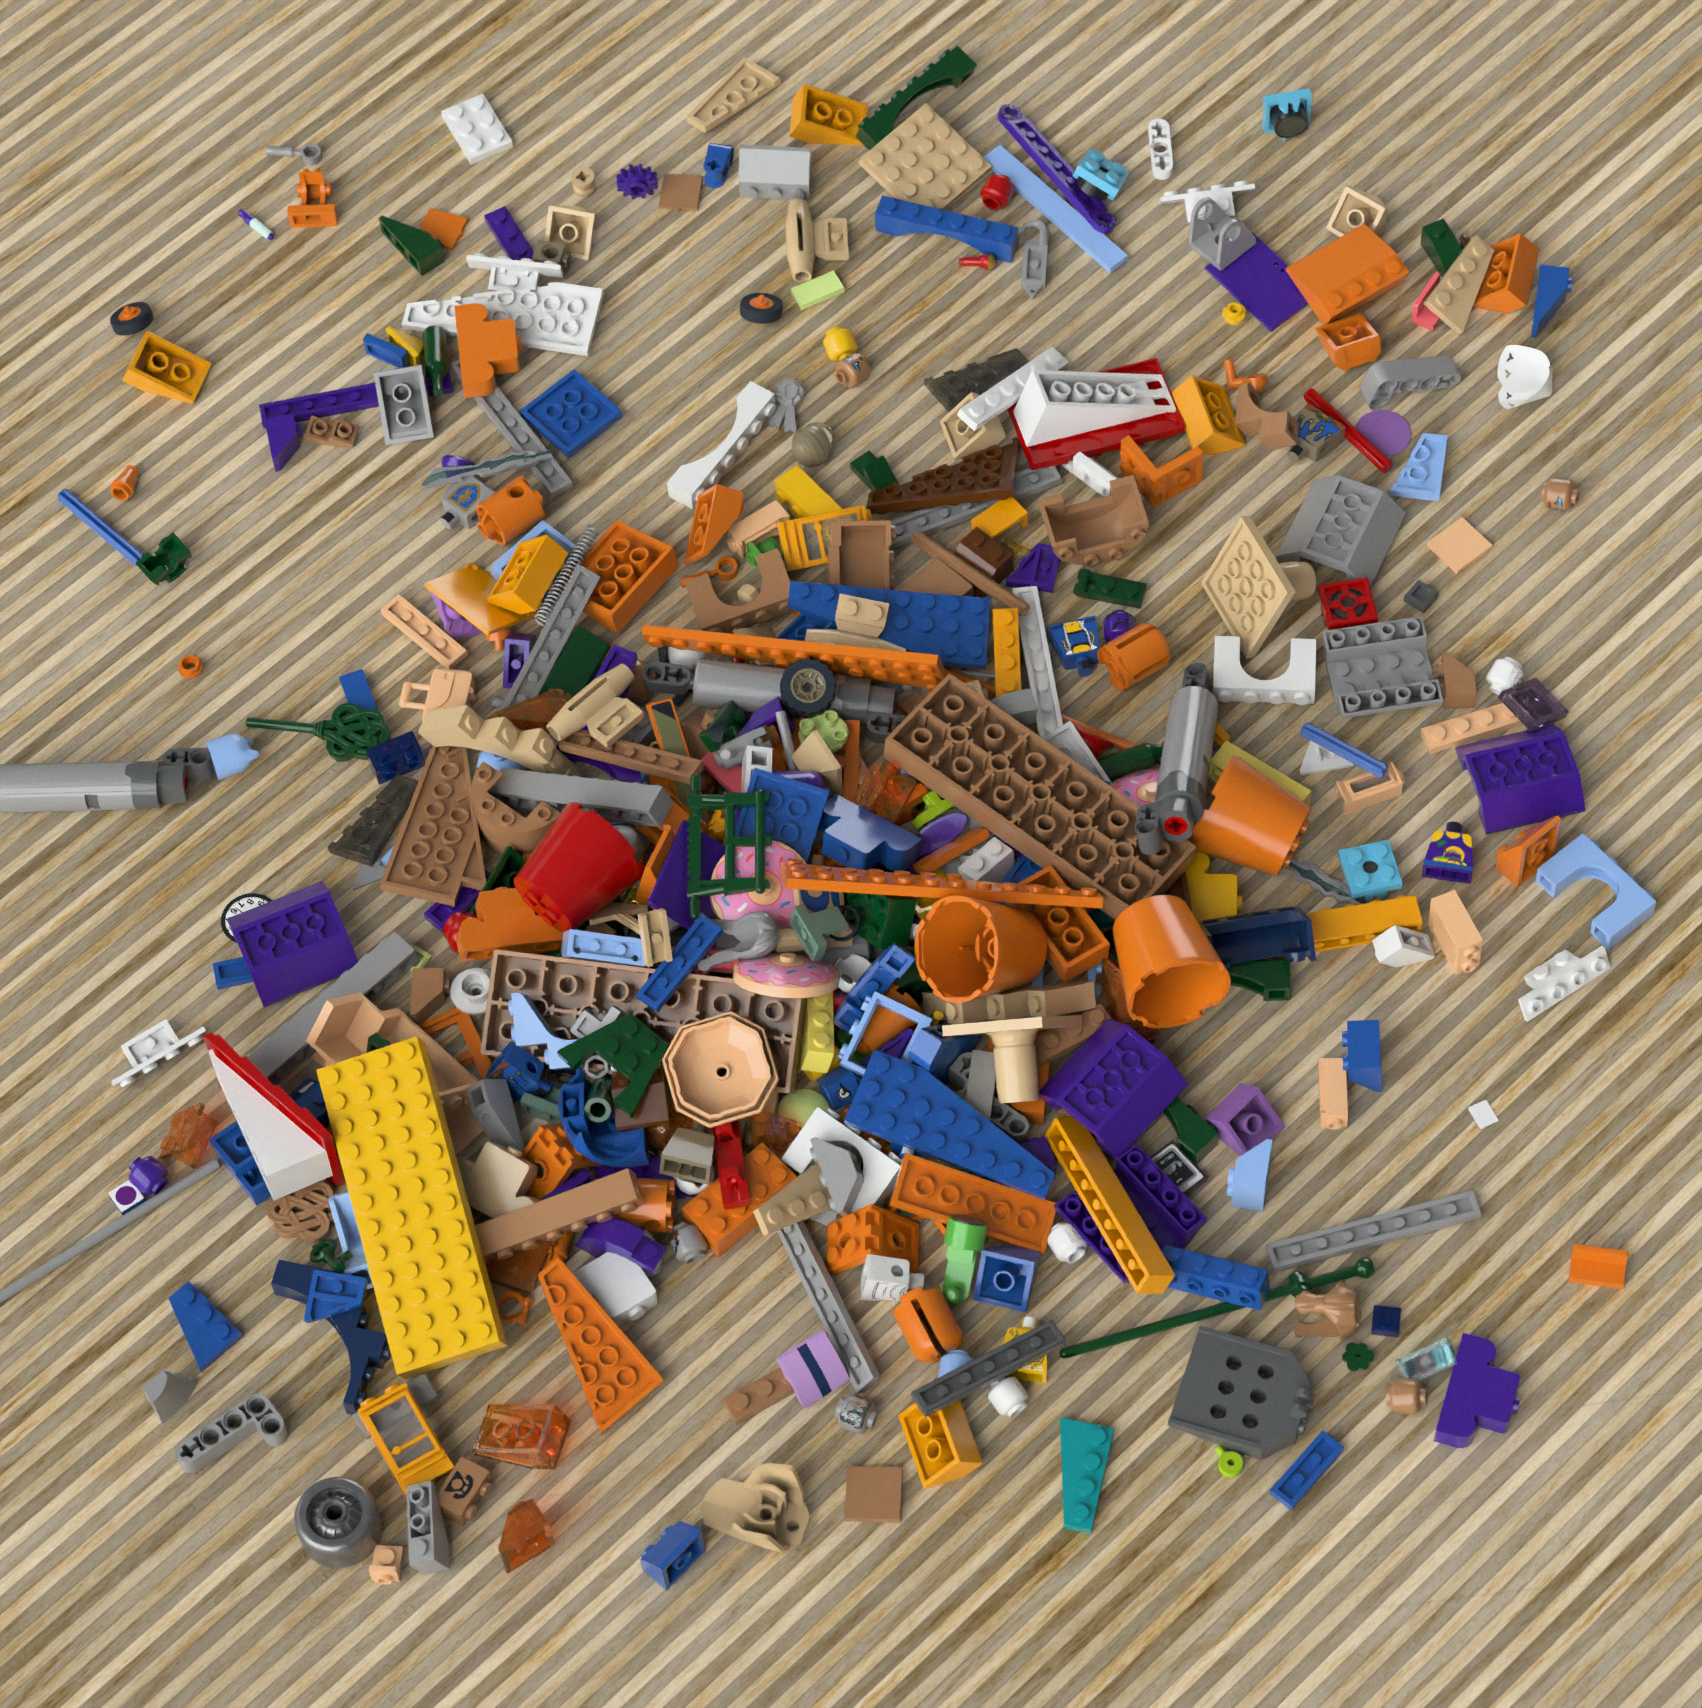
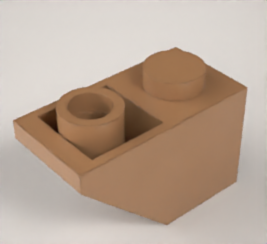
[1436,652,1476,709]

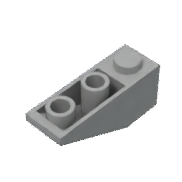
[466,1079,525,1152]
[406,1481,450,1575]

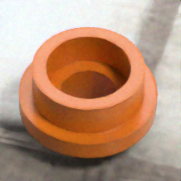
[178,655,204,679]

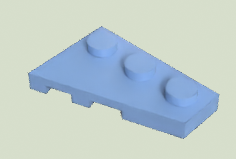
[1390,433,1448,502]

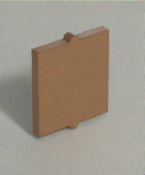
[659,173,703,212]

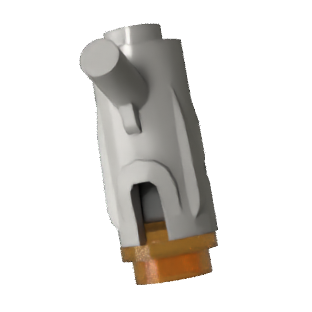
[713,725,781,770]

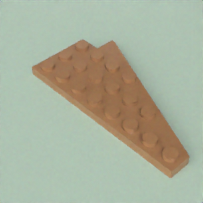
[380,745,486,907]

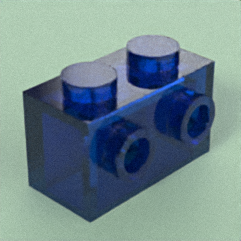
[366,731,425,785]

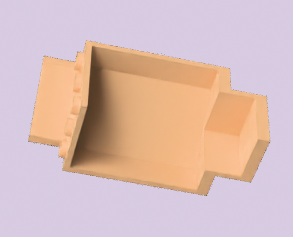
[306,993,485,1158]

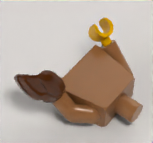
[649,710,722,795]

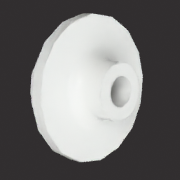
[450,968,491,1015]

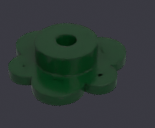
[1342,1342,1374,1371]

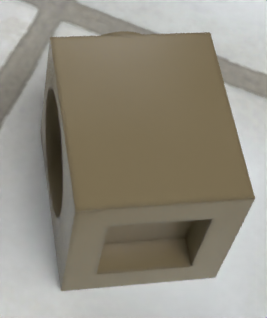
[532,240,570,272]

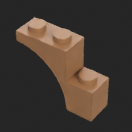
[1234,382,1299,451]

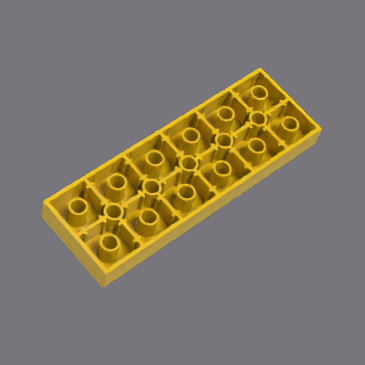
[316,1036,507,1380]

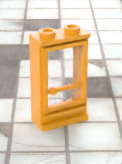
[776,505,872,572]
[357,1383,454,1500]

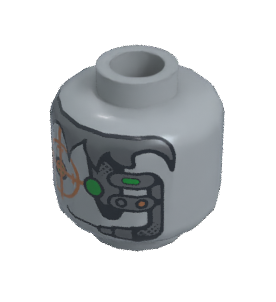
[835,1394,878,1434]

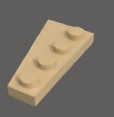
[686,57,781,133]
[1423,235,1494,335]
[753,1162,832,1236]

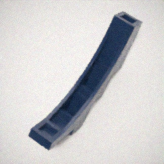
[271,1260,391,1415]

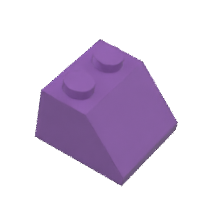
[1205,1083,1285,1156]

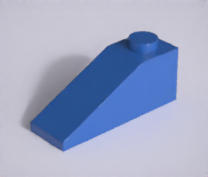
[1531,265,1573,338]

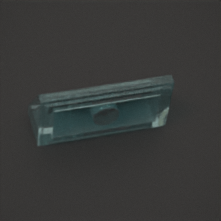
[1396,1338,1457,1380]

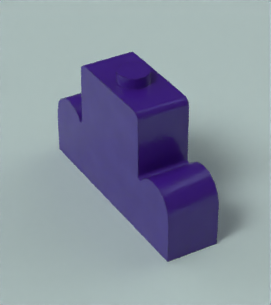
[1434,1333,1521,1448]

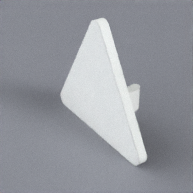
[1300,728,1355,775]

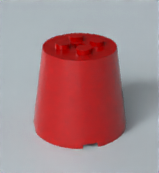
[514,802,645,932]

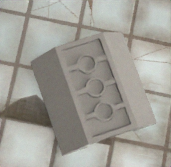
[1276,475,1406,588]
[1322,616,1443,719]

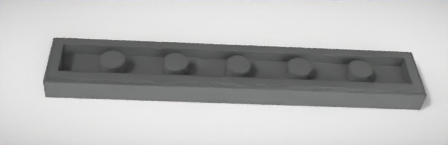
[911,1319,1066,1418]

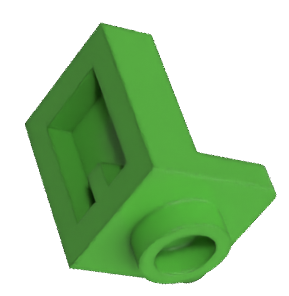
[746,536,784,569]

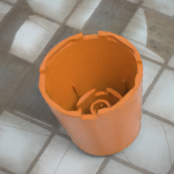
[1189,755,1312,877]
[914,895,1047,1003]
[1113,895,1231,1028]

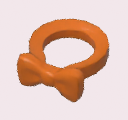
[495,1291,533,1325]

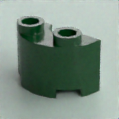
[135,532,191,585]

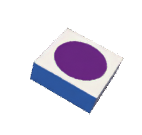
[108,1180,145,1215]

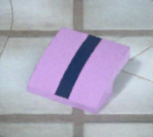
[776,1330,850,1409]

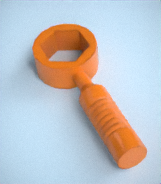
[680,557,738,588]

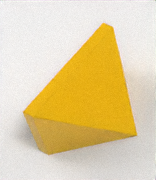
[385,326,424,366]

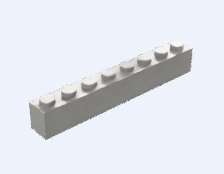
[489,768,674,827]
[246,931,419,1086]

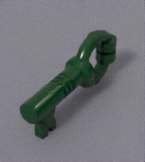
[309,1239,354,1274]

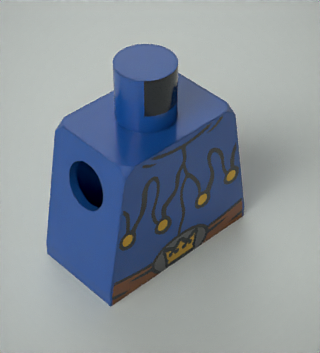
[485,1042,551,1101]

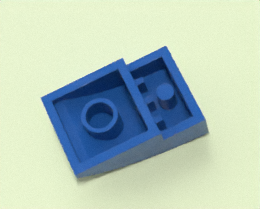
[208,1121,271,1206]

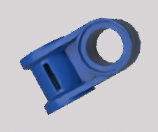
[703,143,734,188]

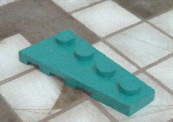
[1060,1418,1114,1534]

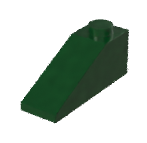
[379,215,445,276]
[1421,218,1462,277]

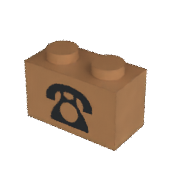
[437,1456,493,1527]

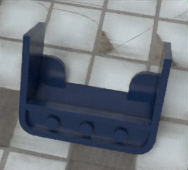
[1198,906,1316,969]

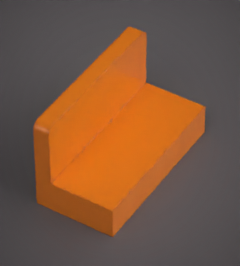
[1568,1244,1628,1289]

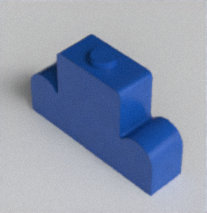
[818,794,922,871]
[908,1023,982,1086]

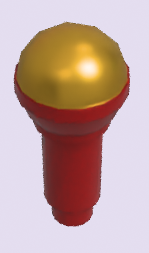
[959,253,996,270]

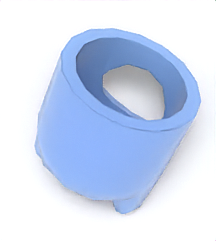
[206,733,259,780]

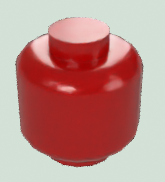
[980,174,1015,210]

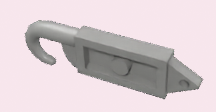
[1020,220,1049,300]

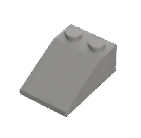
[373,364,434,445]

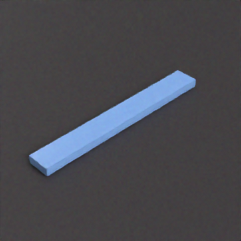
[983,145,1128,273]

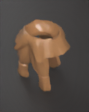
[1294,1281,1361,1341]

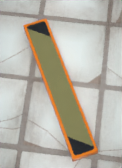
[646,698,710,825]

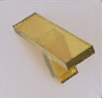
[1004,538,1031,560]

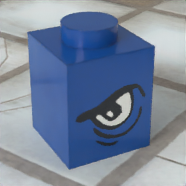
[816,1066,861,1110]

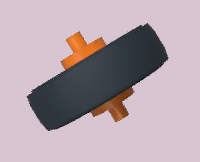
[740,293,783,324]
[110,302,154,336]

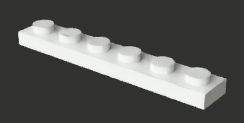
[957,347,1069,431]

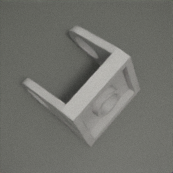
[1188,197,1256,271]

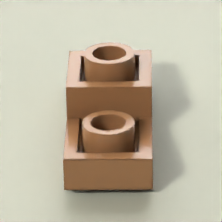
[304,415,359,448]

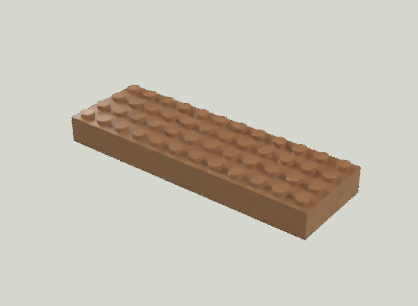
[883,673,1197,920]
[480,949,807,1094]

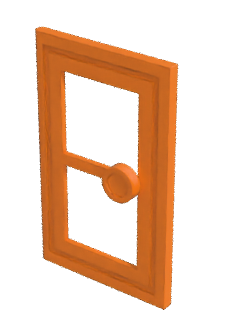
[793,720,860,804]
[418,1007,491,1107]

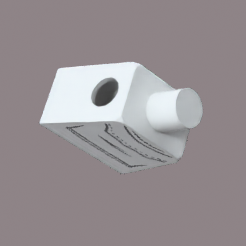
[860,1254,924,1301]

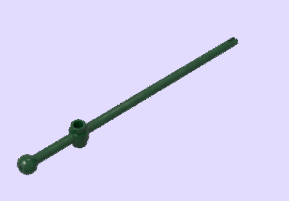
[1059,1257,1375,1359]

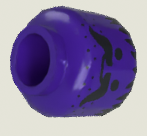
[1103,610,1136,643]

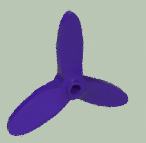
[903,813,968,919]

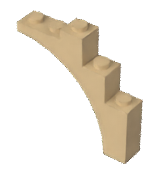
[418,705,584,777]
[922,980,1096,1024]

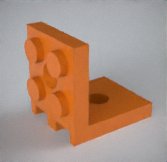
[1119,435,1204,508]
[521,1123,602,1201]
[826,1204,919,1276]

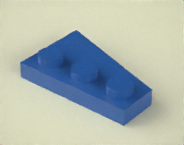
[168,1281,243,1373]

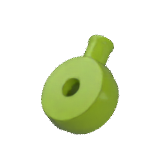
[1215,1445,1244,1478]

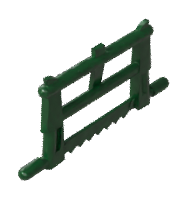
[686,773,772,920]

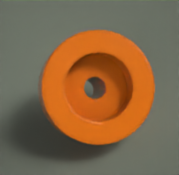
[486,628,511,650]

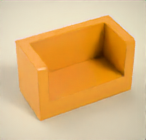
[971,497,1028,539]

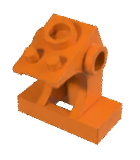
[287,168,338,228]

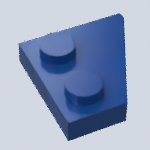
[303,1270,368,1323]

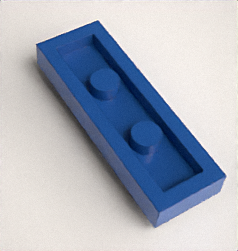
[1270,1430,1344,1511]

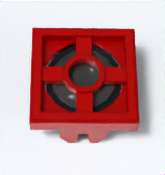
[1318,577,1378,630]

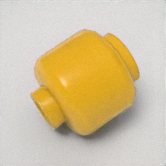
[823,326,858,362]

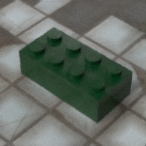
[838,866,917,950]

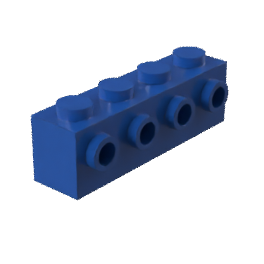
[1162,1245,1270,1311]

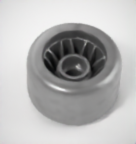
[294,1477,382,1568]

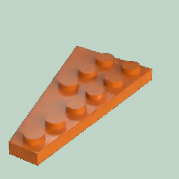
[537,1257,664,1435]

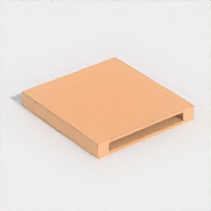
[1427,517,1493,574]

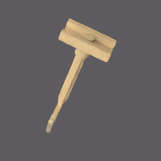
[589,902,673,967]

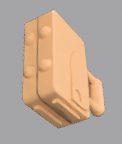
[399,668,476,722]

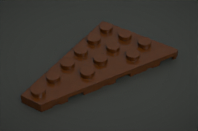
[867,437,1020,514]

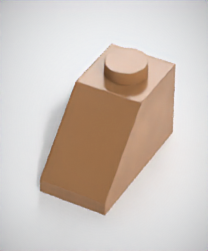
[410,968,451,1025]

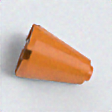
[856,984,923,1055]

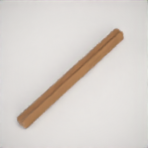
[910,531,1030,616]

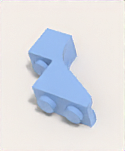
[508,993,585,1070]
[328,1191,373,1290]

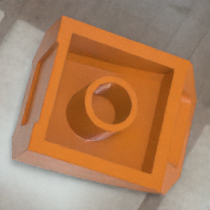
[1315,313,1381,372]

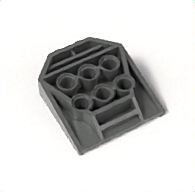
[1168,1325,1315,1460]

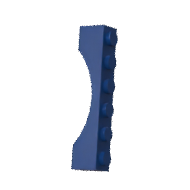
[875,195,1019,263]

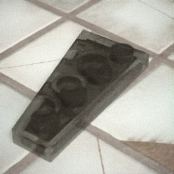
[924,348,1029,412]
[327,774,418,867]

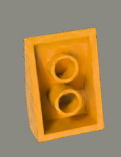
[789,84,868,145]
[122,331,212,404]

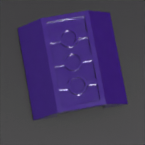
[1455,724,1586,835]
[227,881,358,1007]
[1039,1019,1188,1159]
[1054,1144,1207,1284]

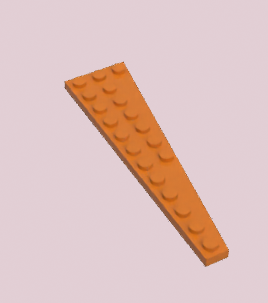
[641,625,947,693]
[779,858,1103,908]

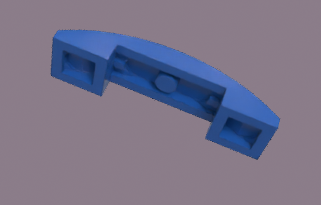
[833,942,916,1035]

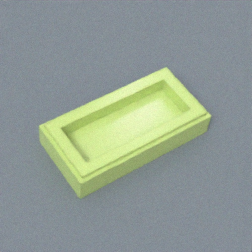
[791,270,844,310]

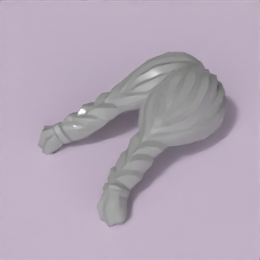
[694,911,778,971]

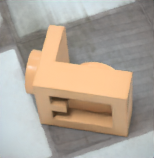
[369,1545,404,1585]

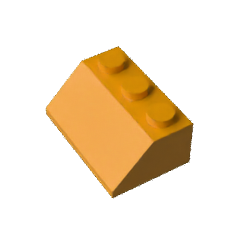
[1172,375,1246,456]
[486,535,568,615]
[898,1400,983,1489]

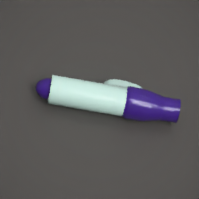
[238,209,274,240]

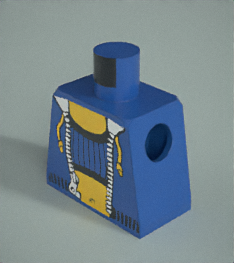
[1049,616,1099,677]

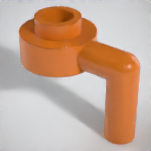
[1224,359,1268,392]

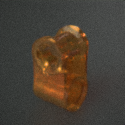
[750,1111,801,1152]

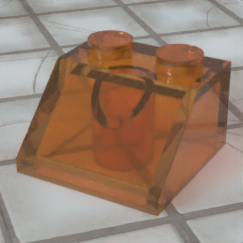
[498,1498,555,1574]

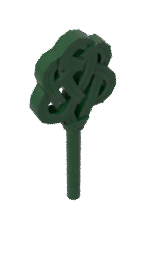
[246,702,392,762]

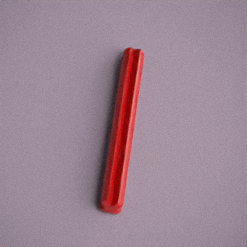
[1303,388,1393,473]

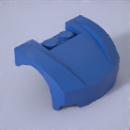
[558,1067,649,1167]

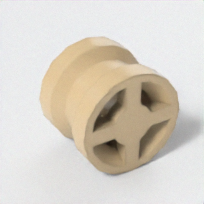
[571,167,596,197]

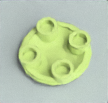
[798,710,849,753]
[777,1089,829,1139]

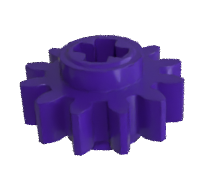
[616,164,658,200]

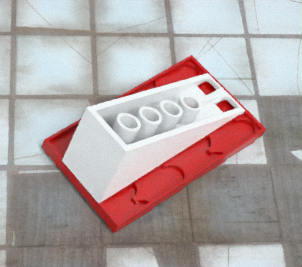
[1007,358,1186,470]
[203,1032,345,1201]

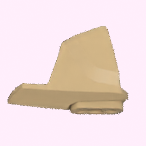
[701,1463,810,1552]

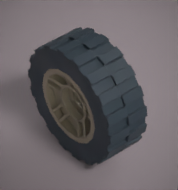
[780,658,836,718]

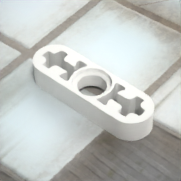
[1148,119,1173,180]

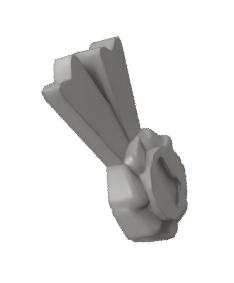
[769,379,805,434]

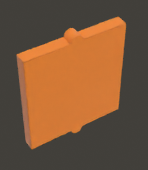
[419,208,468,250]

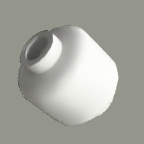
[1486,657,1524,696]
[1047,1222,1087,1263]
[988,1376,1029,1418]

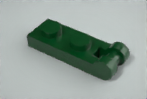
[1073,569,1147,609]

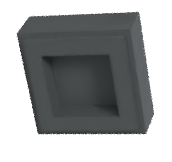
[1404,580,1439,613]

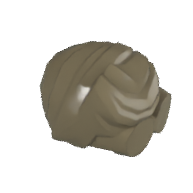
[792,422,836,468]

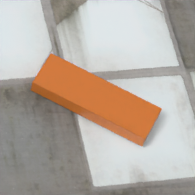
[912,827,990,873]

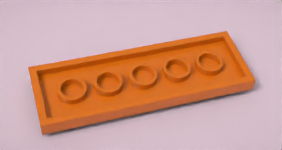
[889,1153,1057,1256]

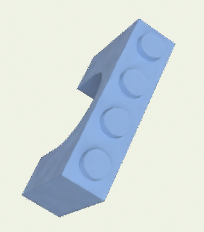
[1536,833,1656,950]

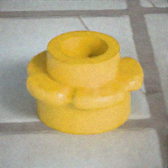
[1222,302,1246,325]

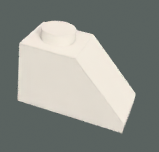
[1372,925,1436,967]

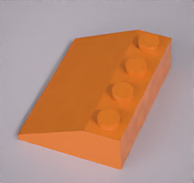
[1285,224,1410,325]
[557,520,679,634]

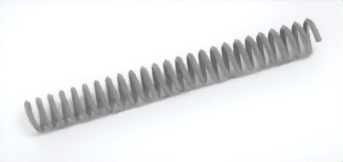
[535,524,599,626]

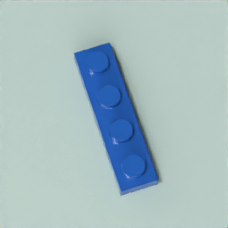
[636,915,723,1013]

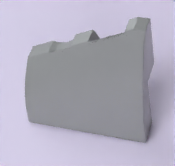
[141,1371,197,1424]

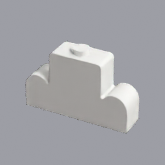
[572,1229,663,1327]

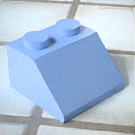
[1227,1139,1272,1211]

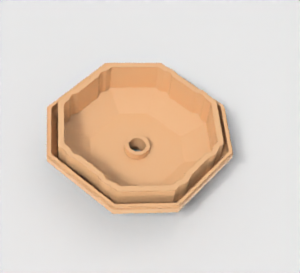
[662,1011,779,1128]

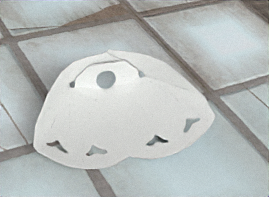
[1497,345,1553,409]

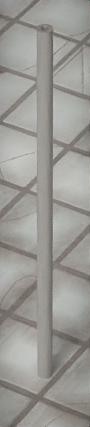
[0,1158,220,1304]

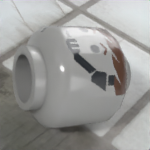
[668,1222,708,1264]

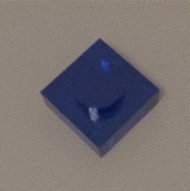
[1371,1305,1401,1337]

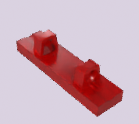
[712,1120,751,1210]

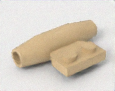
[785,198,849,283]
[805,594,906,652]
[546,664,645,748]

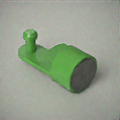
[942,1214,989,1305]

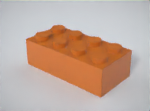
[1006,865,1110,983]
[681,1142,797,1257]

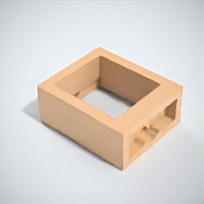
[1428,890,1483,975]

